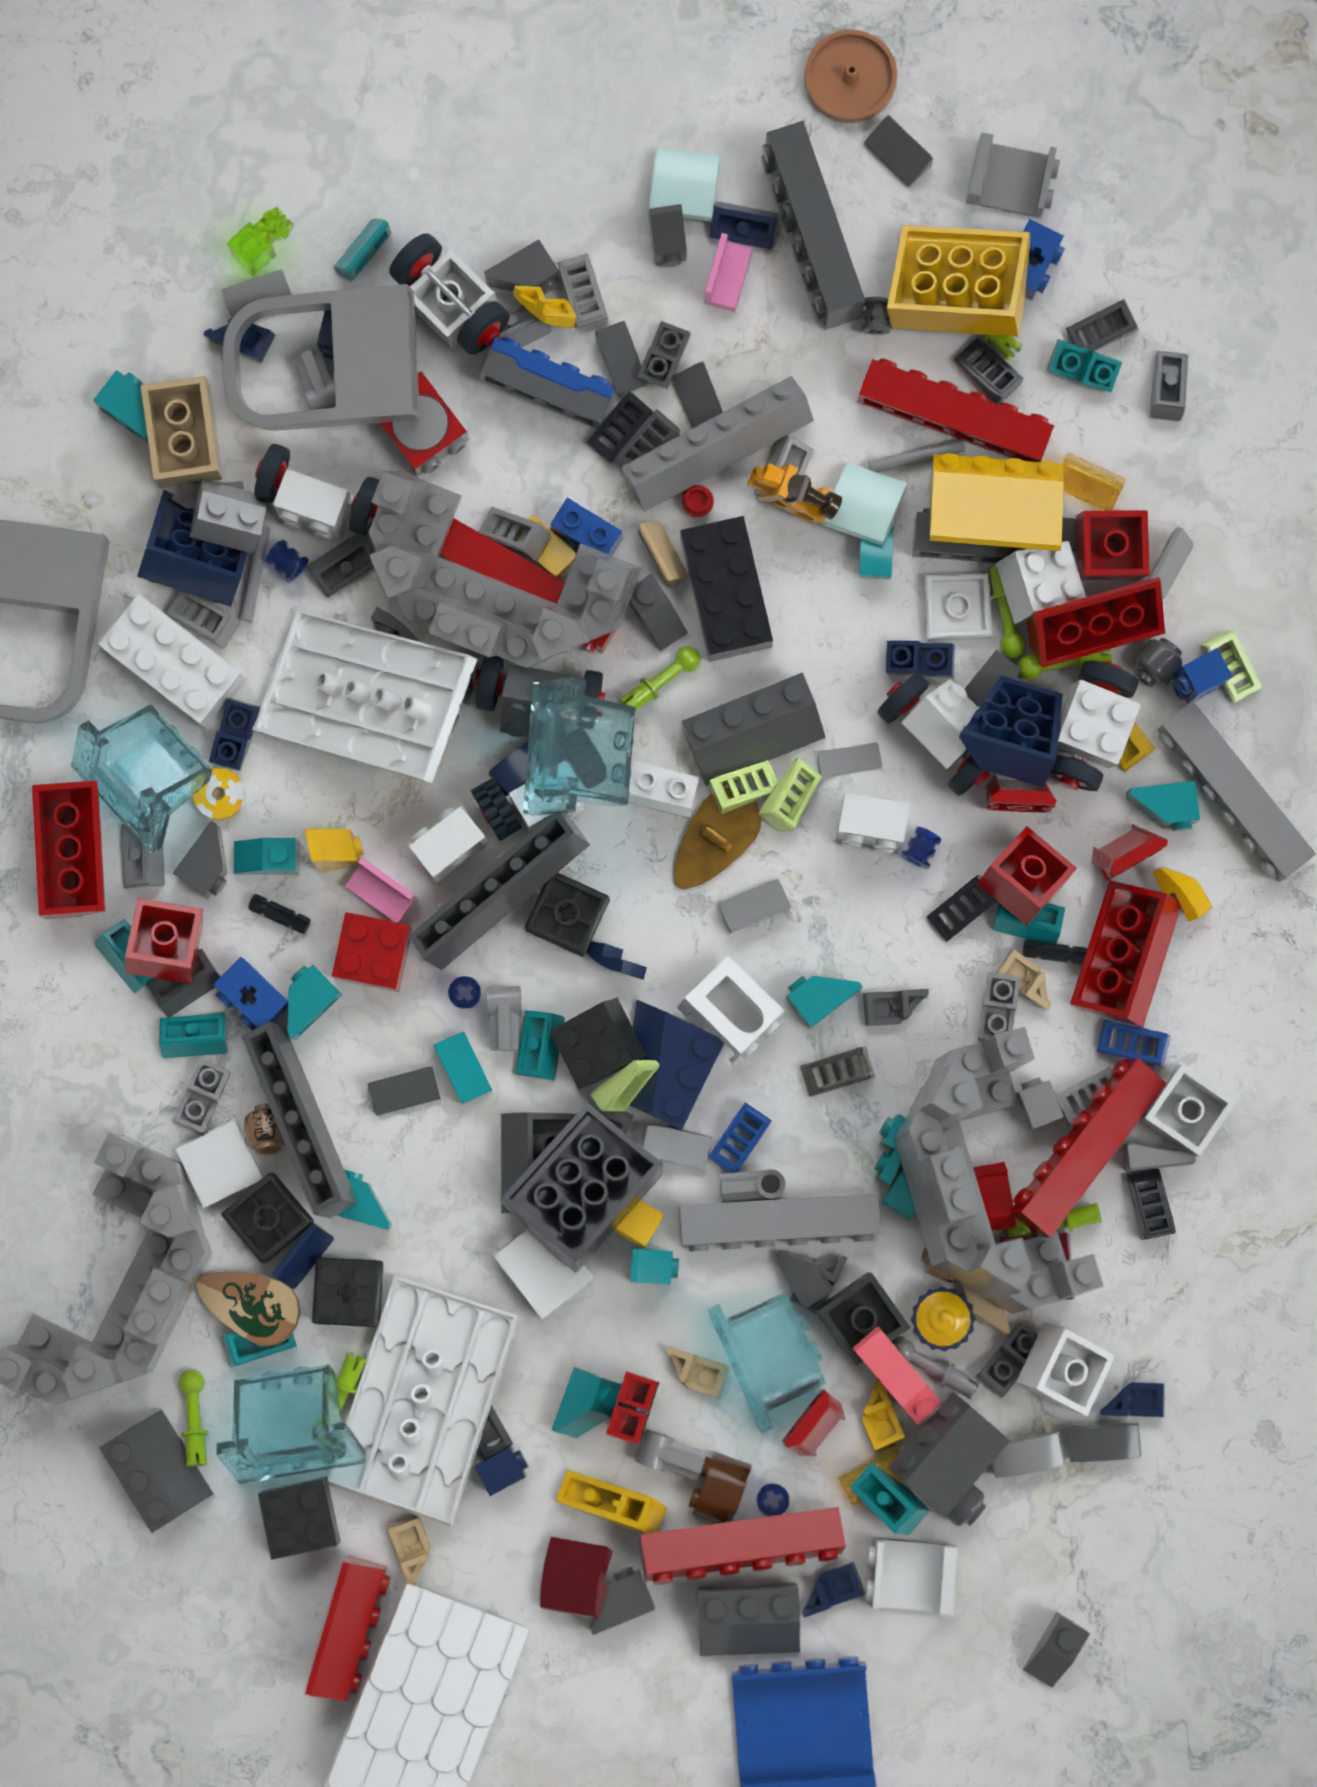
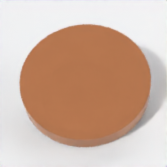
[804,30,897,123]

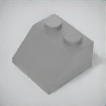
[189,479,266,554]

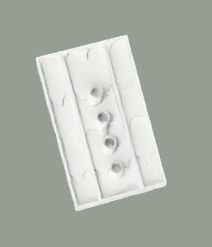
[252,609,477,783]
[327,1275,518,1528]
[322,1583,529,1787]

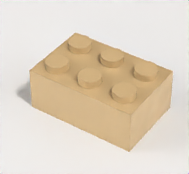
[141,376,223,489]

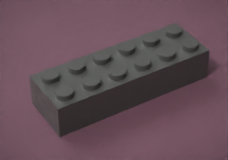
[761,121,865,330]

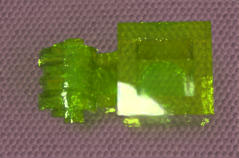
[226,207,294,277]

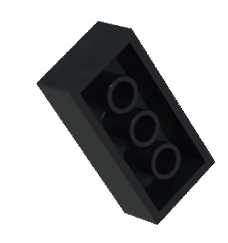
[680,516,773,662]

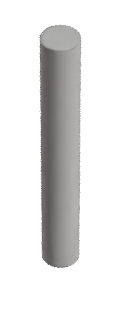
[868,439,965,473]
[239,526,270,622]

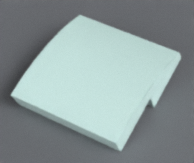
[648,147,720,222]
[822,463,908,546]

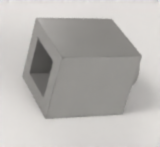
[1016,1077,1064,1130]

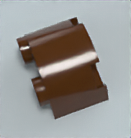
[688,1451,752,1524]

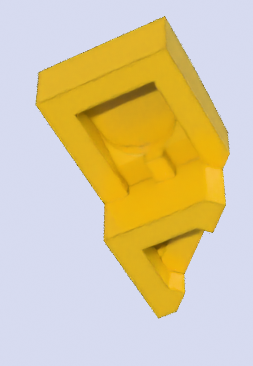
[513,286,576,328]
[1152,867,1212,922]
[862,1380,906,1452]

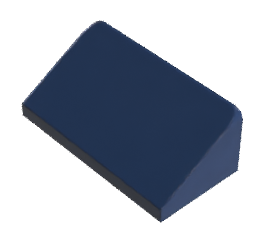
[709,201,778,249]
[272,1223,334,1289]

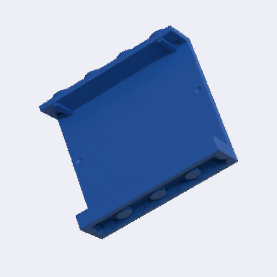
[732,1656,876,1787]

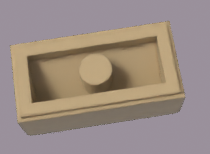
[638,521,688,587]

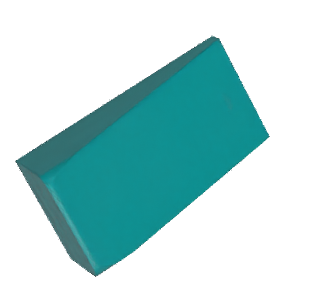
[221,1332,297,1368]

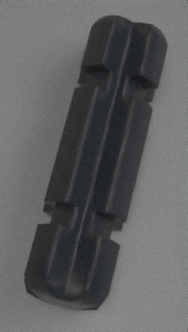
[248,894,311,934]
[1022,940,1087,965]

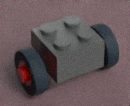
[474,656,606,743]

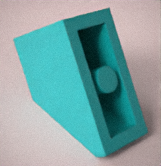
[93,370,149,445]
[1126,781,1200,832]
[234,838,300,875]
[288,964,343,1040]
[786,976,863,1029]
[336,1170,392,1230]
[630,1248,679,1285]
[551,1367,622,1438]
[850,1463,931,1535]

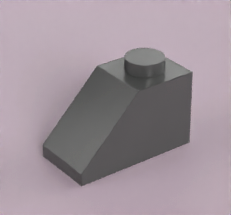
[649,204,687,267]
[484,239,560,294]
[628,574,688,651]
[173,820,228,899]
[590,1566,655,1635]
[1023,1612,1090,1687]

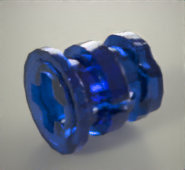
[265,539,309,583]
[900,826,942,869]
[448,976,481,1009]
[756,1483,790,1516]

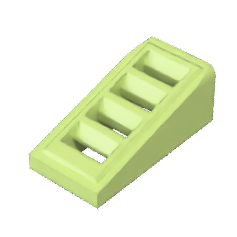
[1200,630,1262,703]
[759,758,822,832]
[708,760,778,814]
[590,1060,660,1112]

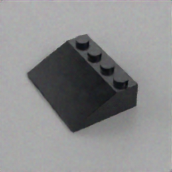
[500,1103,663,1273]

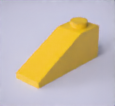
[305,828,364,873]
[556,1470,668,1534]

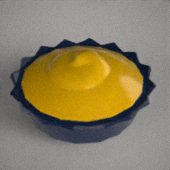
[911,1286,976,1352]

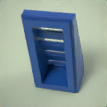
[1097,1020,1171,1067]
[708,1102,772,1173]

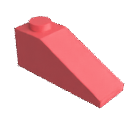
[853,1326,942,1425]

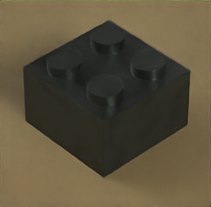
[549,997,647,1090]
[814,1272,910,1366]
[258,1476,341,1560]

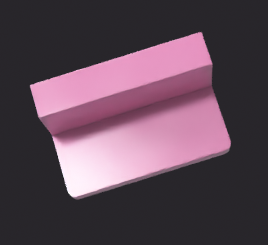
[704,233,752,312]
[345,857,417,923]

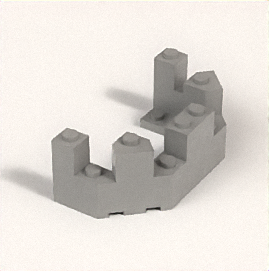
[369,471,642,668]
[894,1027,1104,1314]
[0,1133,212,1405]

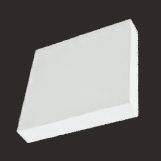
[924,573,992,641]
[176,1120,263,1209]

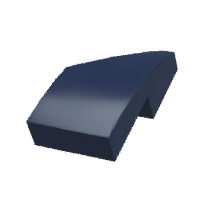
[203,318,276,363]
[586,941,647,980]
[1100,1382,1165,1417]
[802,1561,865,1618]

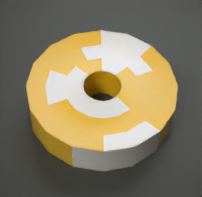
[193,768,246,821]

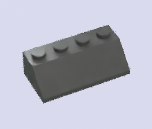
[681,672,826,786]

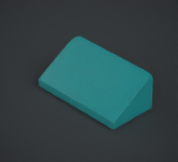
[334,218,391,281]
[993,903,1065,943]
[95,919,154,993]
[515,1010,565,1081]
[159,1013,228,1058]
[434,1032,493,1105]

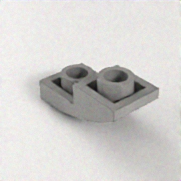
[977,972,1021,1041]
[173,1059,231,1136]
[992,1431,1066,1478]

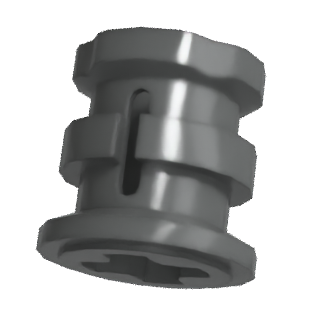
[862,297,891,335]

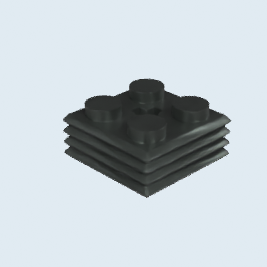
[525,873,610,957]
[221,1172,314,1263]
[312,1257,383,1327]

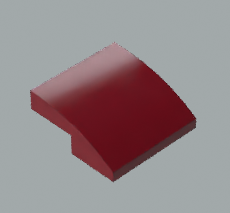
[540,1537,613,1620]

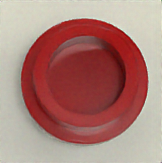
[682,485,714,518]

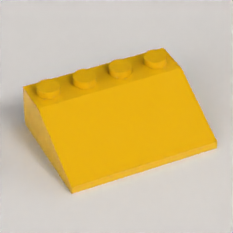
[887,225,1030,337]
[929,453,1064,551]

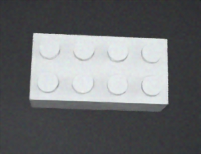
[98,594,245,729]

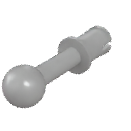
[892,1338,981,1400]

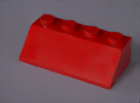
[1026,577,1165,668]
[32,780,106,919]
[1070,880,1181,1028]
[305,1555,391,1701]

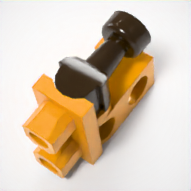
[747,463,842,524]

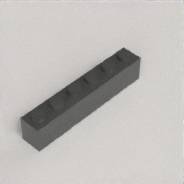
[408,809,590,970]
[242,1022,358,1218]

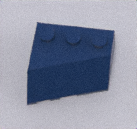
[137,489,248,607]
[959,676,1063,787]
[629,1000,724,1131]

